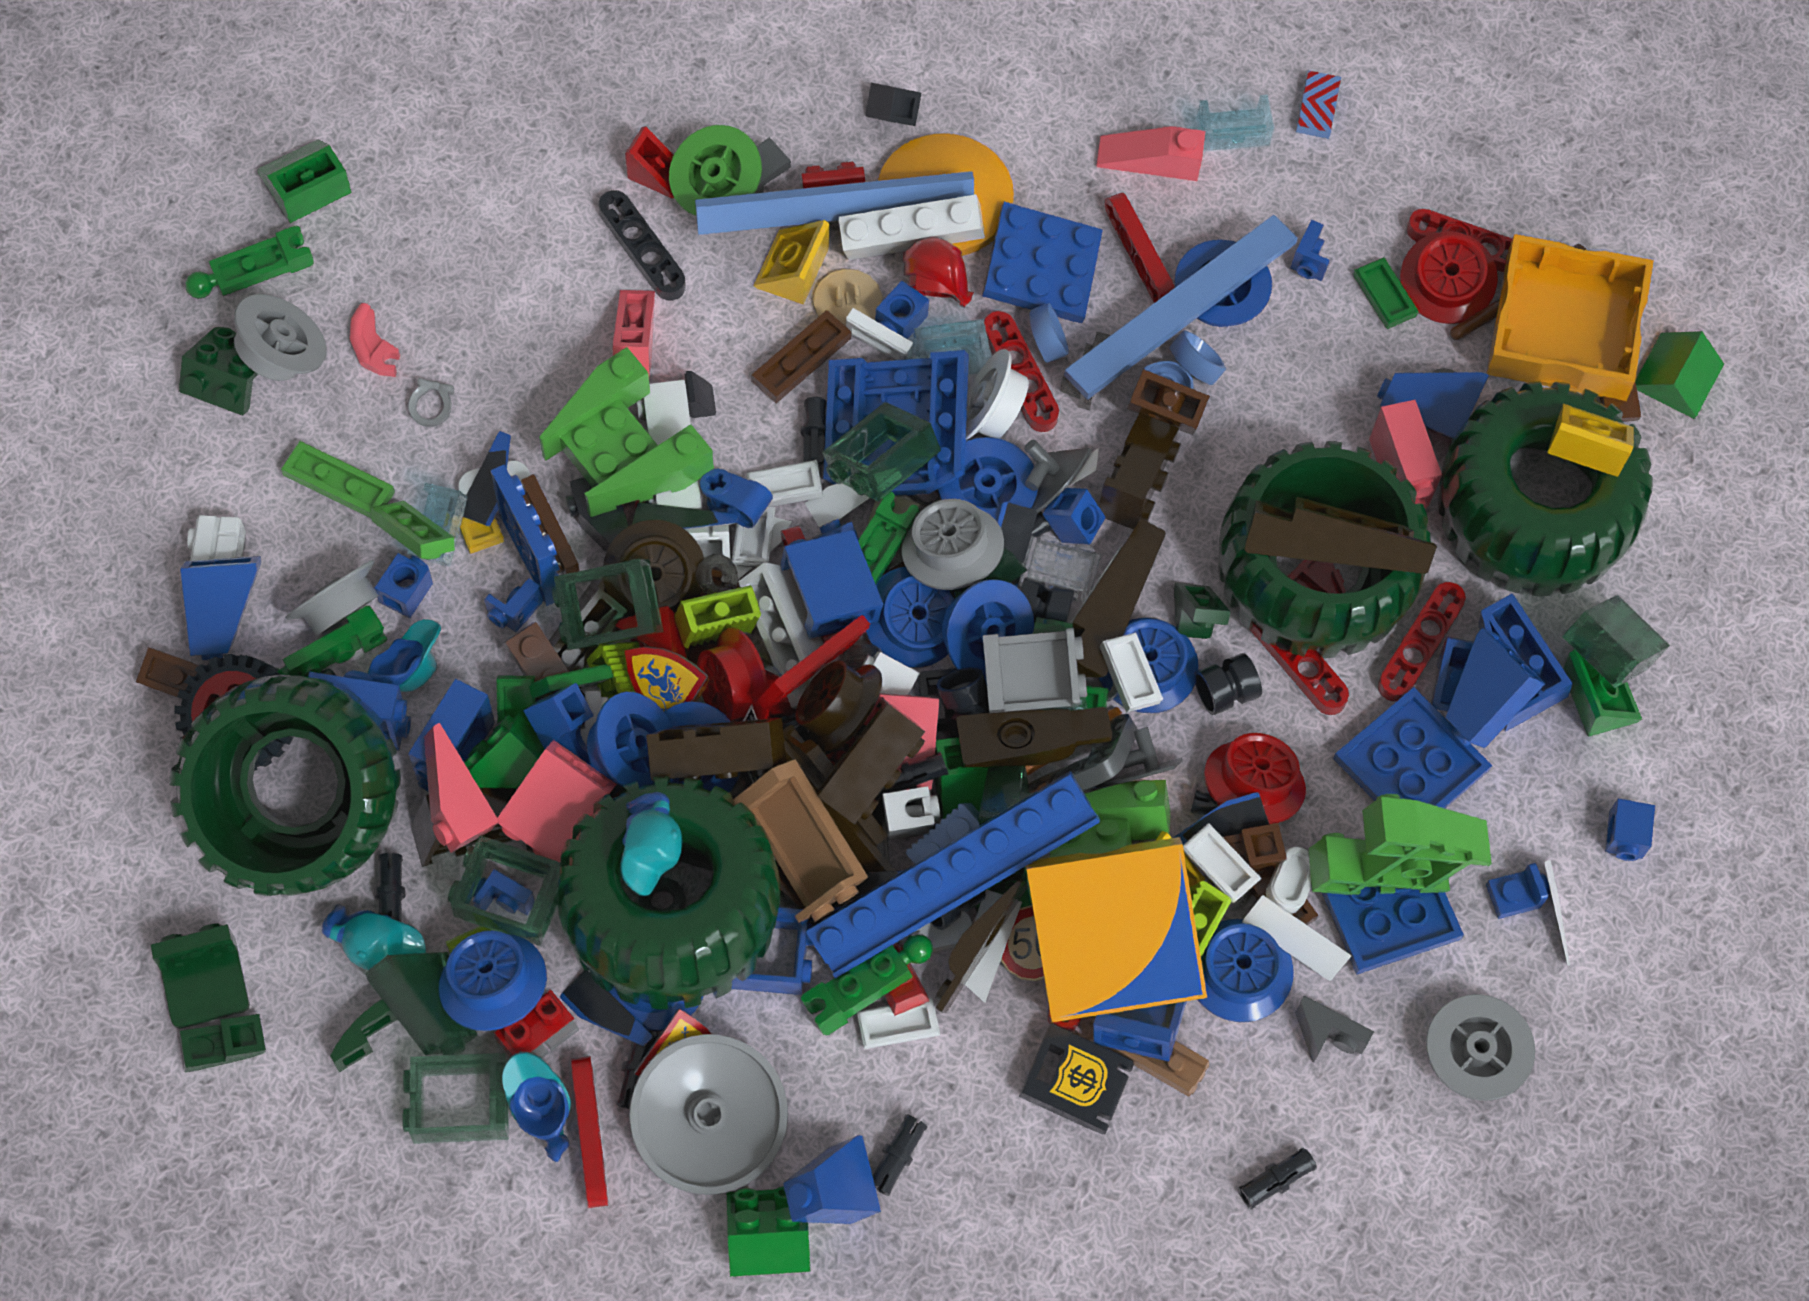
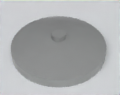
[629,1034,788,1195]

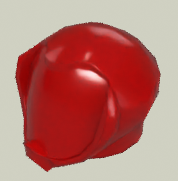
[902,237,974,308]

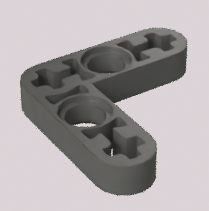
[1022,714,1138,799]

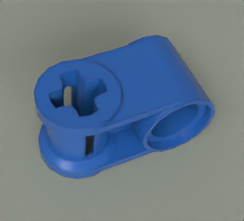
[700,468,773,528]

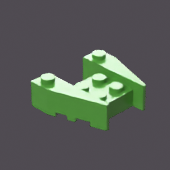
[539,347,714,517]
[1024,780,1171,903]
[1308,794,1492,895]

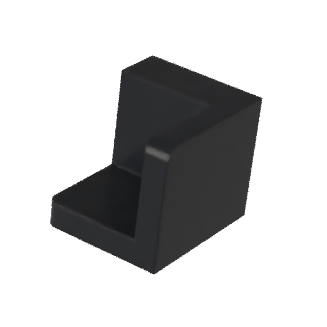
[865,82,922,126]

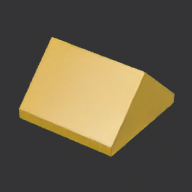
[753,220,829,305]
[1547,404,1634,477]

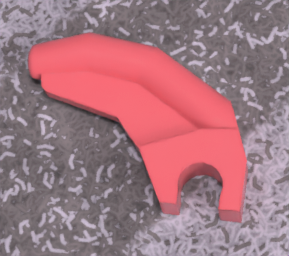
[349,303,400,377]

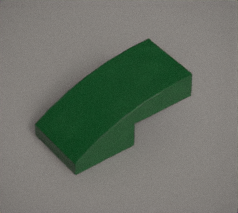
[330,996,399,1072]
[179,1014,266,1073]

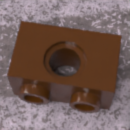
[1127,369,1210,435]

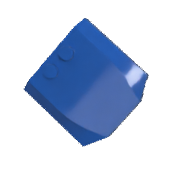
[823,350,969,497]

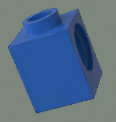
[875,280,929,339]
[1043,488,1106,545]
[374,553,433,618]
[1605,798,1655,861]

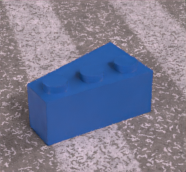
[1478,593,1572,732]

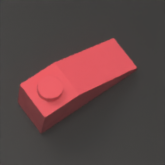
[1096,126,1206,181]
[613,290,655,381]
[424,723,499,853]

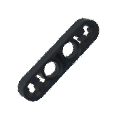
[599,190,686,301]

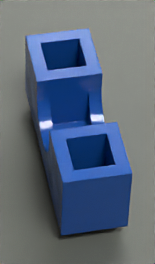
[523,683,620,796]

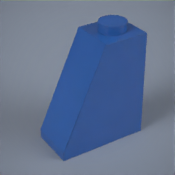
[1377,372,1489,439]
[180,556,261,660]
[1445,628,1545,748]
[783,1135,881,1224]

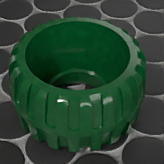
[1438,381,1653,597]
[1218,441,1431,659]
[169,675,401,896]
[557,776,780,1010]

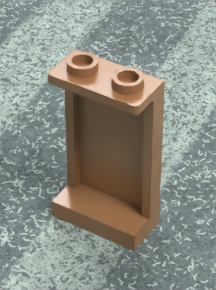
[733,759,868,923]

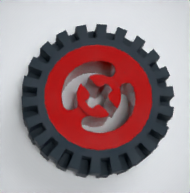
[174,654,294,771]

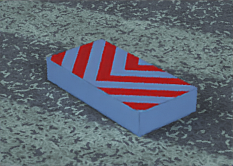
[1296,70,1341,139]

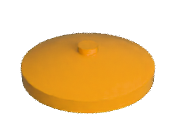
[878,133,1014,256]

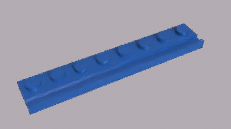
[805,771,1100,978]

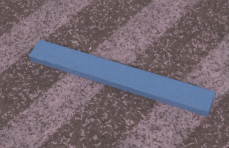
[695,171,974,235]
[1064,215,1298,400]

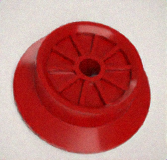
[1400,231,1498,324]
[697,627,770,721]
[1204,733,1306,824]

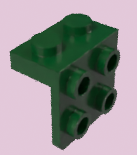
[178,327,259,416]
[150,924,250,1029]

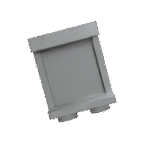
[983,628,1087,713]

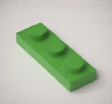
[281,441,395,519]
[371,501,455,559]

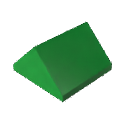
[1635,331,1724,419]
[1563,650,1643,737]

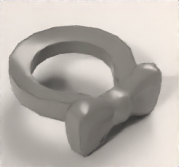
[408,378,454,427]

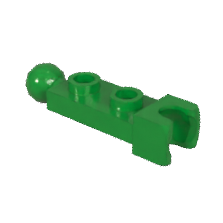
[185,226,314,299]
[858,492,920,585]
[277,605,388,677]
[801,934,933,1036]

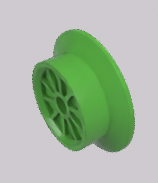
[669,125,762,216]

